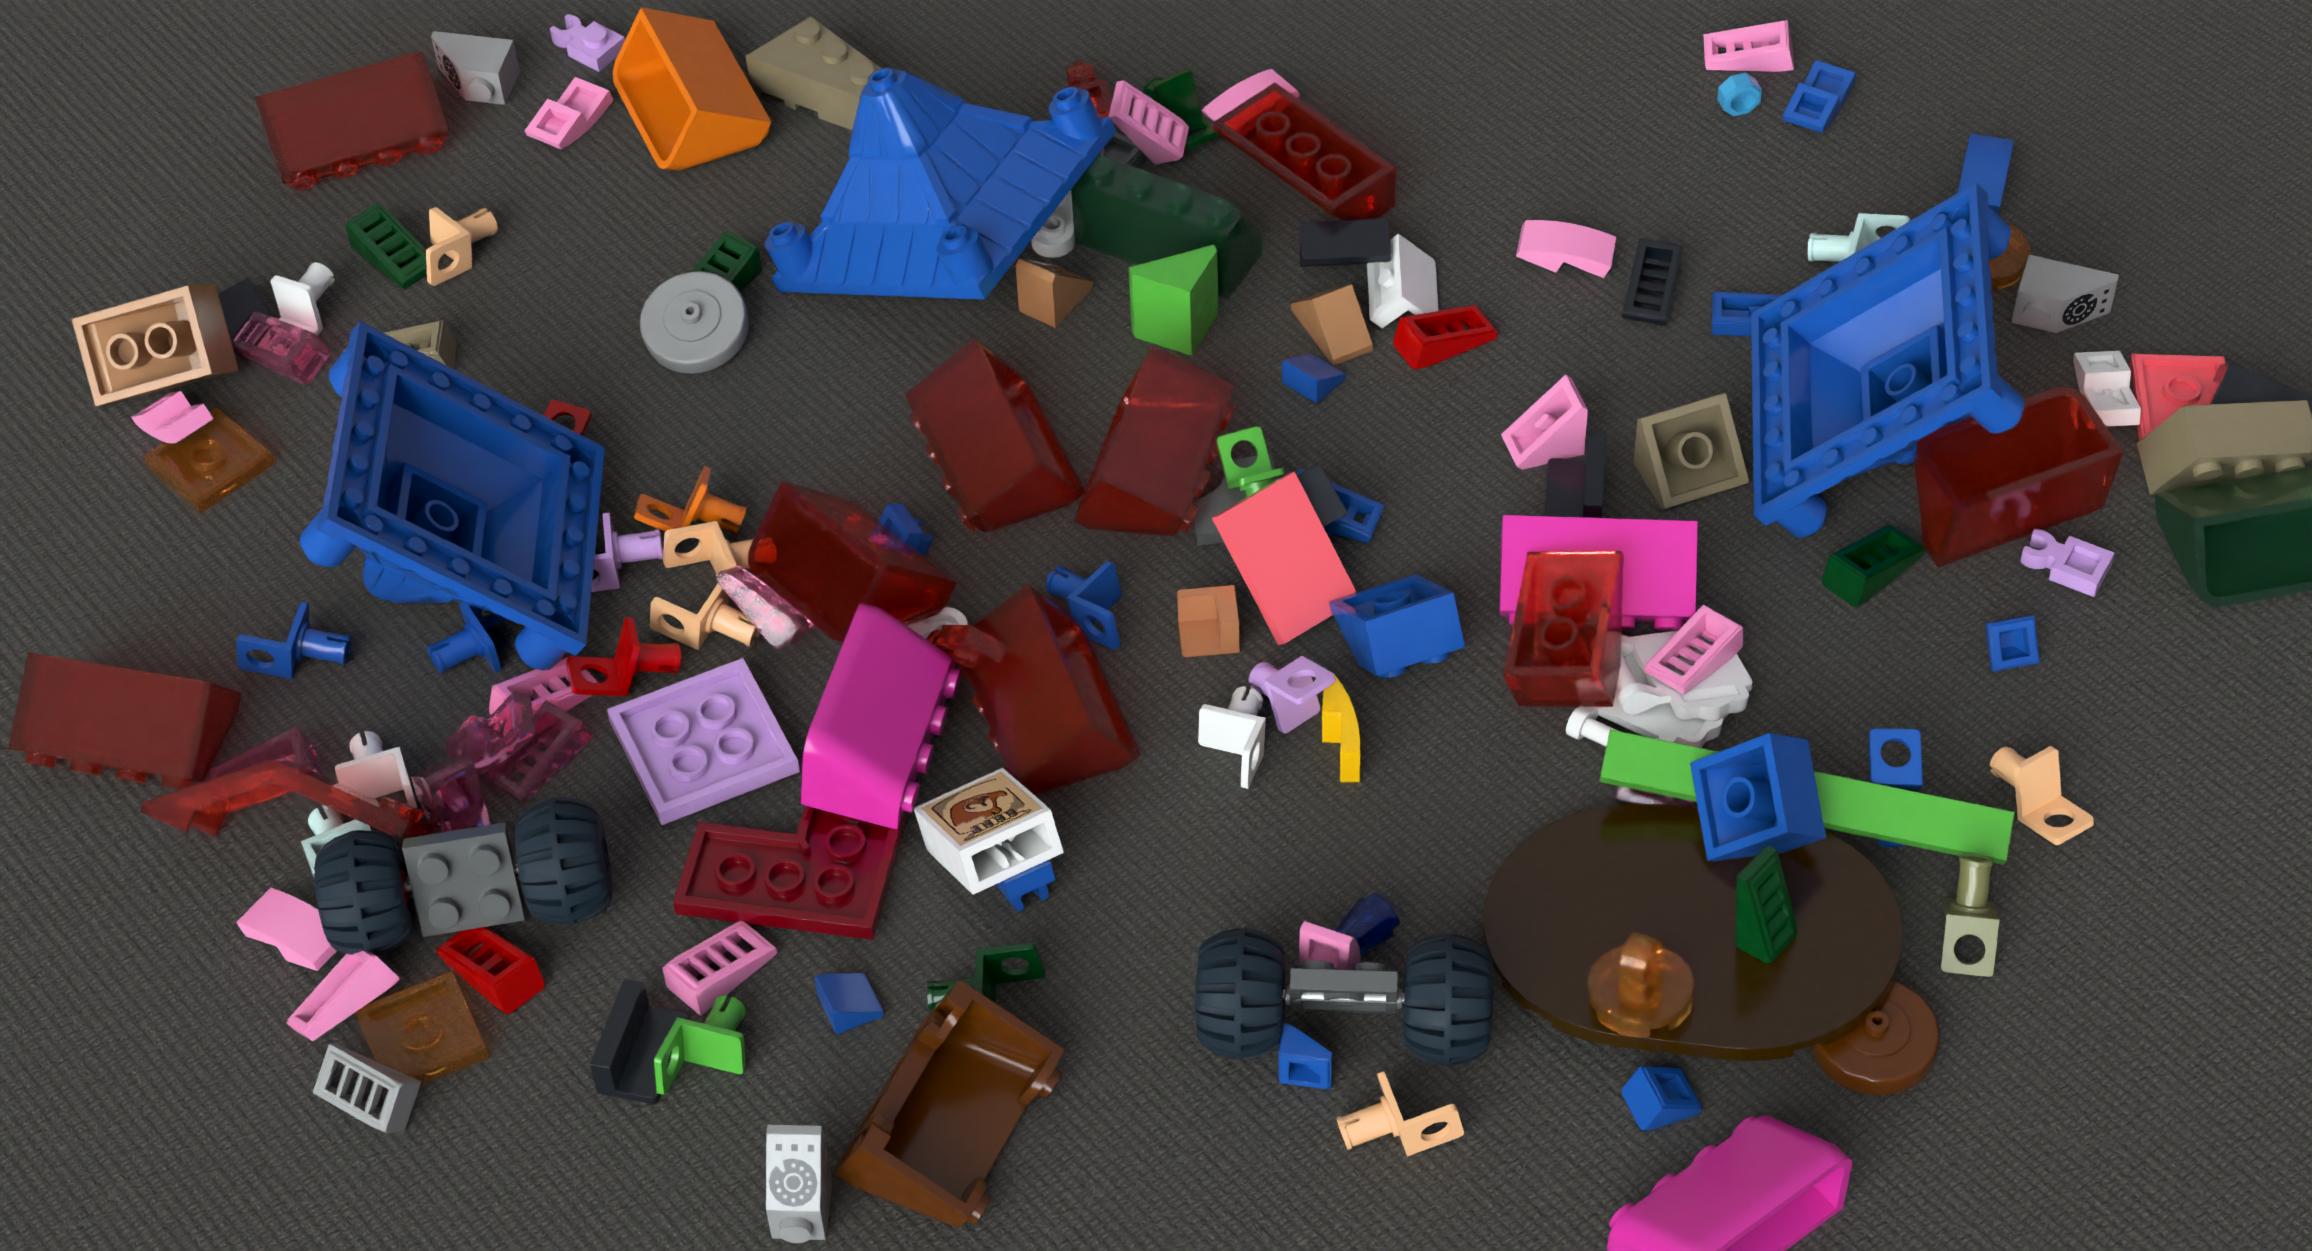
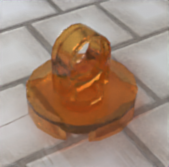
[1587,931,1694,1038]

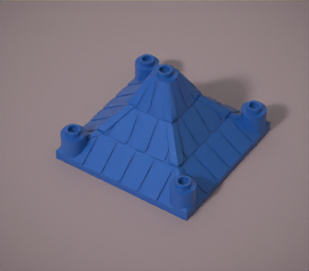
[765,67,1116,299]
[1751,183,2025,538]
[300,321,605,670]

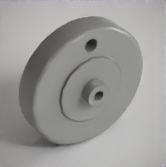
[640,271,749,374]

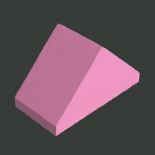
[1501,375,1588,470]

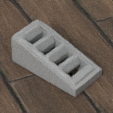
[313,1043,421,1134]

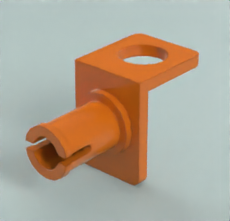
[634,466,747,535]

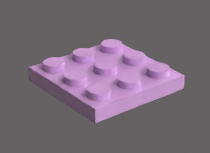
[607,658,800,826]

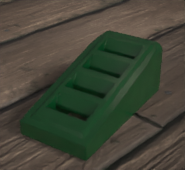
[346,203,439,289]
[692,231,762,292]
[1822,525,1925,607]
[1736,845,1797,963]

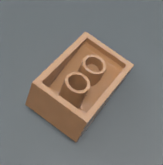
[72,283,239,406]

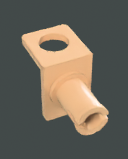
[426,207,498,286]
[663,521,775,597]
[650,576,764,650]
[1990,746,2094,845]
[1336,1071,1464,1157]

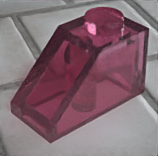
[411,755,491,833]

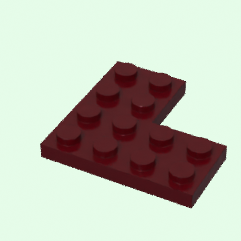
[673,778,918,940]

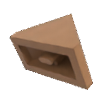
[1015,258,1094,328]
[1291,284,1373,366]

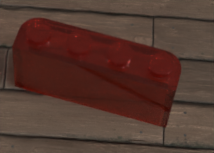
[255,51,449,190]
[905,338,1085,533]
[1073,346,1235,536]
[1914,387,2124,567]
[748,481,957,643]
[954,584,1140,795]
[8,653,242,791]

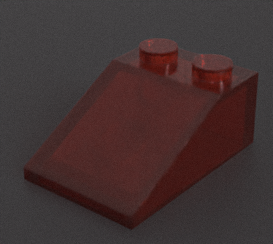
[1503,551,1624,707]

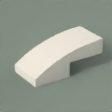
[2073,351,2141,427]

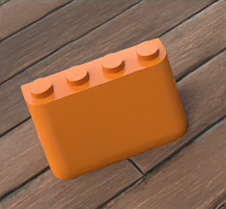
[613,7,772,171]

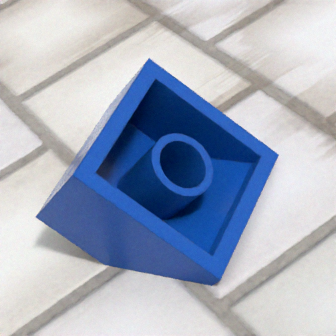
[1329,574,1465,678]
[1690,733,1826,862]

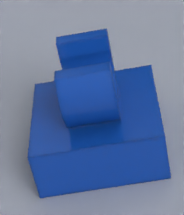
[869,503,934,570]
[995,860,1056,912]

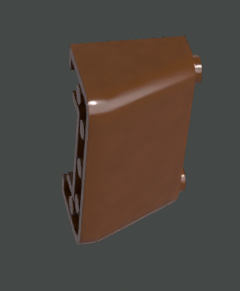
[833,979,1065,1228]

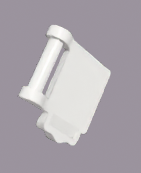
[1591,630,1752,721]
[1566,653,1728,748]

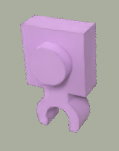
[550,14,625,72]
[2020,529,2115,597]

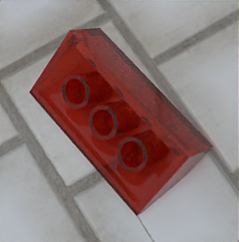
[1212,82,1396,220]

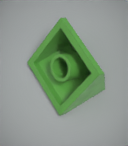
[1129,245,1219,356]

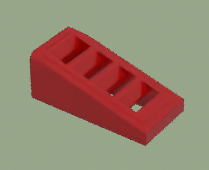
[1393,305,1498,370]
[436,927,545,1014]

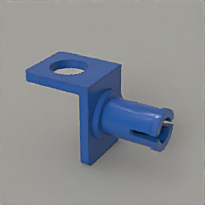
[1046,561,1122,650]
[236,601,352,679]
[426,602,507,674]
[1868,728,1923,848]

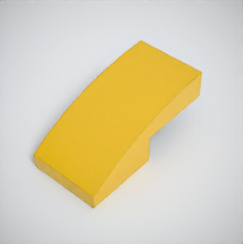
[1322,673,1360,782]

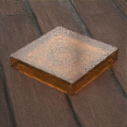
[143,408,275,513]
[355,971,489,1091]

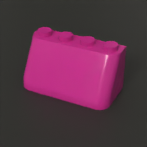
[1499,515,1698,631]
[801,603,961,830]
[1607,1115,1852,1251]

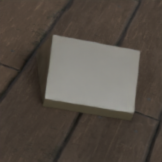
[1633,393,1750,509]

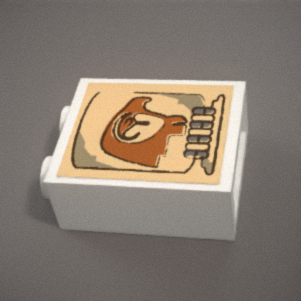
[914,768,1064,895]

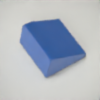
[1282,353,1346,404]
[814,973,884,1035]
[1278,1023,1332,1089]
[1621,1066,1703,1131]

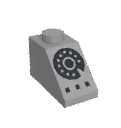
[431,31,520,105]
[2011,255,2119,333]
[766,1124,833,1243]

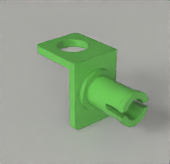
[1216,427,1285,497]
[654,995,746,1095]

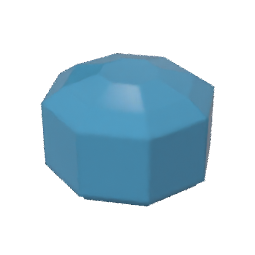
[1717,72,1762,116]

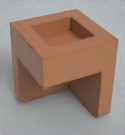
[1177,585,1240,657]

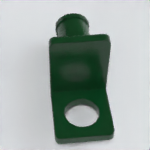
[1143,69,1223,149]
[927,943,1045,1011]

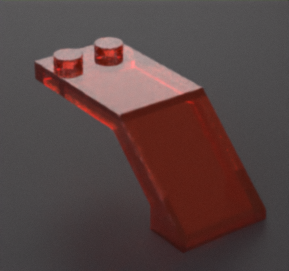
[140,759,435,840]

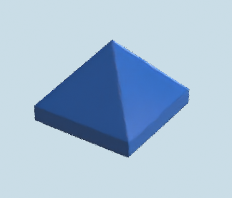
[1985,615,2040,672]

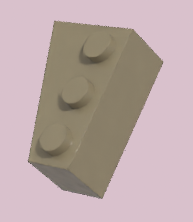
[746,17,882,130]
[2136,400,2312,495]

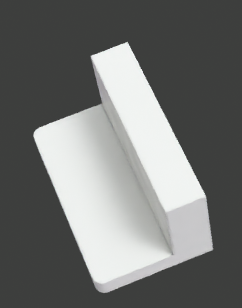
[1367,234,1439,328]

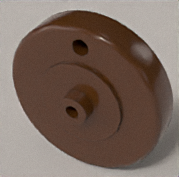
[1810,981,1940,1095]

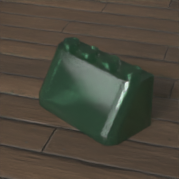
[1071,157,1263,299]
[2155,466,2312,607]

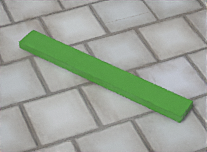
[1599,729,2015,865]

